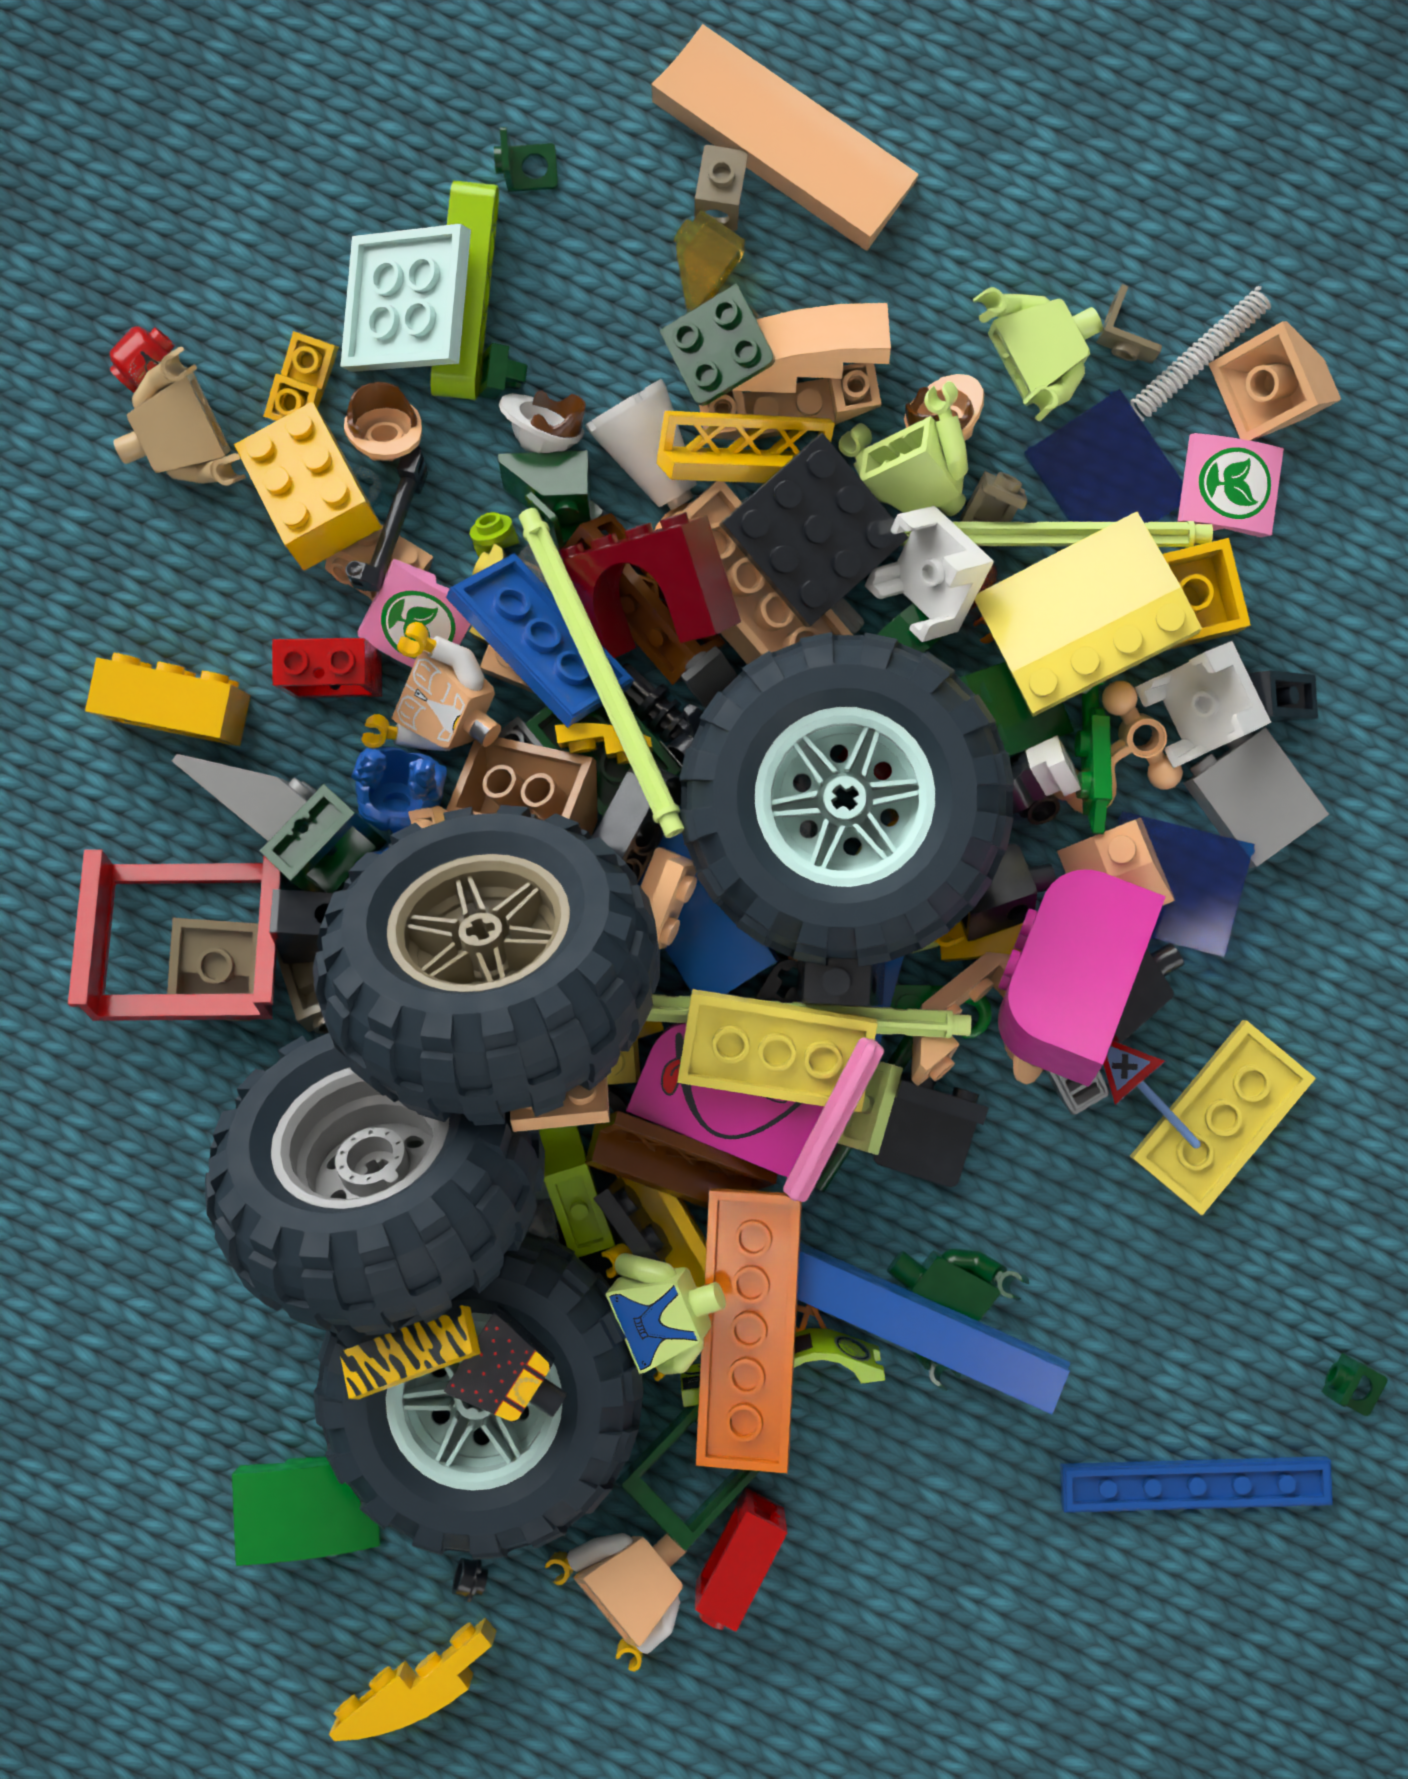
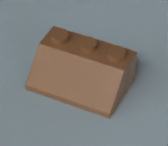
[446,737,598,836]

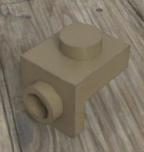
[960,471,1027,522]

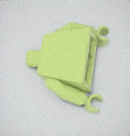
[973,287,1103,421]
[839,381,968,516]

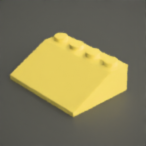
[974,512,1202,717]

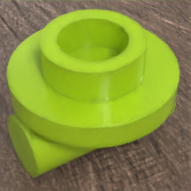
[469,512,520,558]

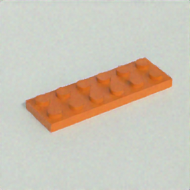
[696,1188,802,1473]

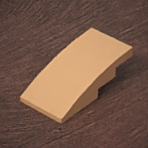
[731,303,891,393]

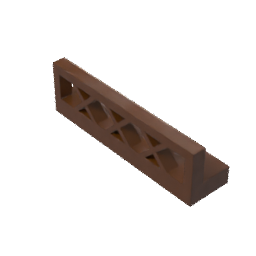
[562,513,725,685]
[585,1111,778,1208]

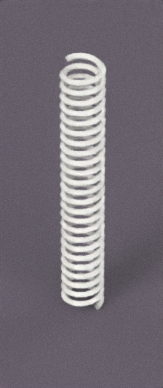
[1131,286,1271,421]

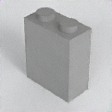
[1183,727,1329,869]

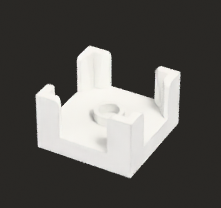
[865,506,994,642]
[1135,641,1271,768]

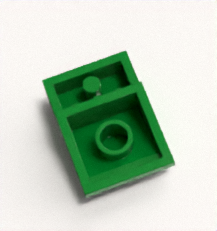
[232,1457,381,1566]

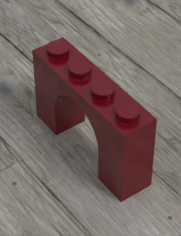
[550,512,741,658]

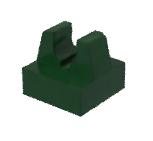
[478,343,528,400]

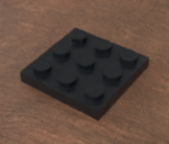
[719,433,909,627]

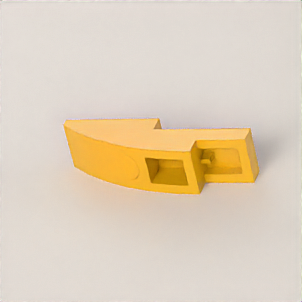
[329,1617,497,1741]

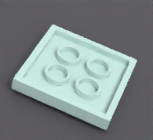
[340,224,471,372]

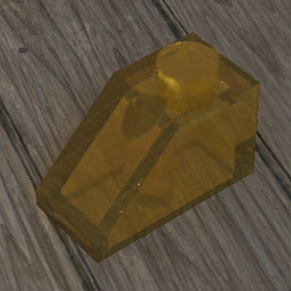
[674,210,745,314]

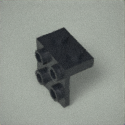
[873,1073,989,1187]
[553,1176,673,1286]

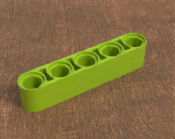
[431,180,499,400]

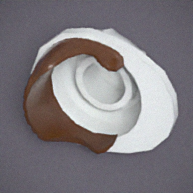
[499,391,586,453]

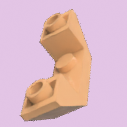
[699,363,881,440]
[911,952,1010,1087]

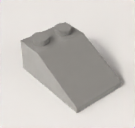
[172,754,316,841]

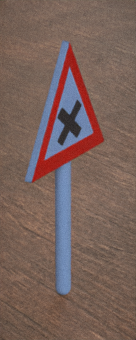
[1103,1041,1201,1149]

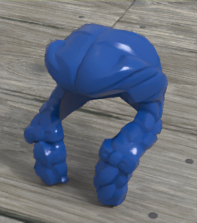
[351,747,447,833]

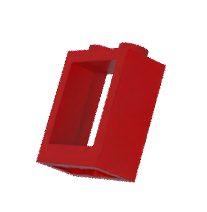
[272,638,382,698]
[695,1487,788,1632]

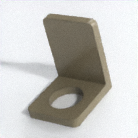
[694,145,748,231]
[1096,284,1162,363]

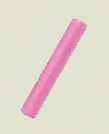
[783,1037,884,1202]

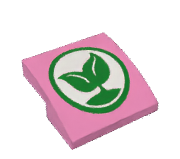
[1177,433,1284,537]
[357,559,470,668]

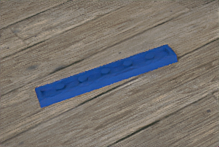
[1060,1456,1332,1513]

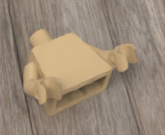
[113,347,246,486]

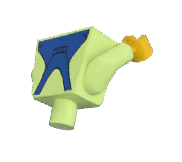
[601,1243,726,1381]

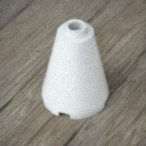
[585,379,697,510]

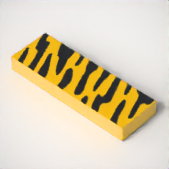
[339,1305,481,1400]

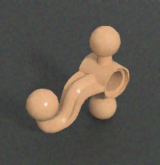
[1054,681,1183,814]

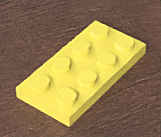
[677,989,878,1113]
[1130,1020,1316,1215]

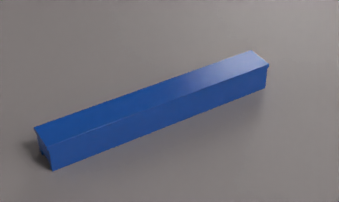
[797,1242,1071,1415]

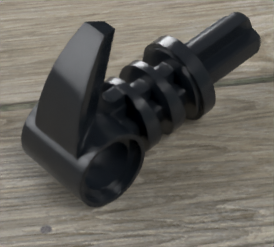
[622,663,703,766]

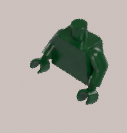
[887,1248,1029,1391]

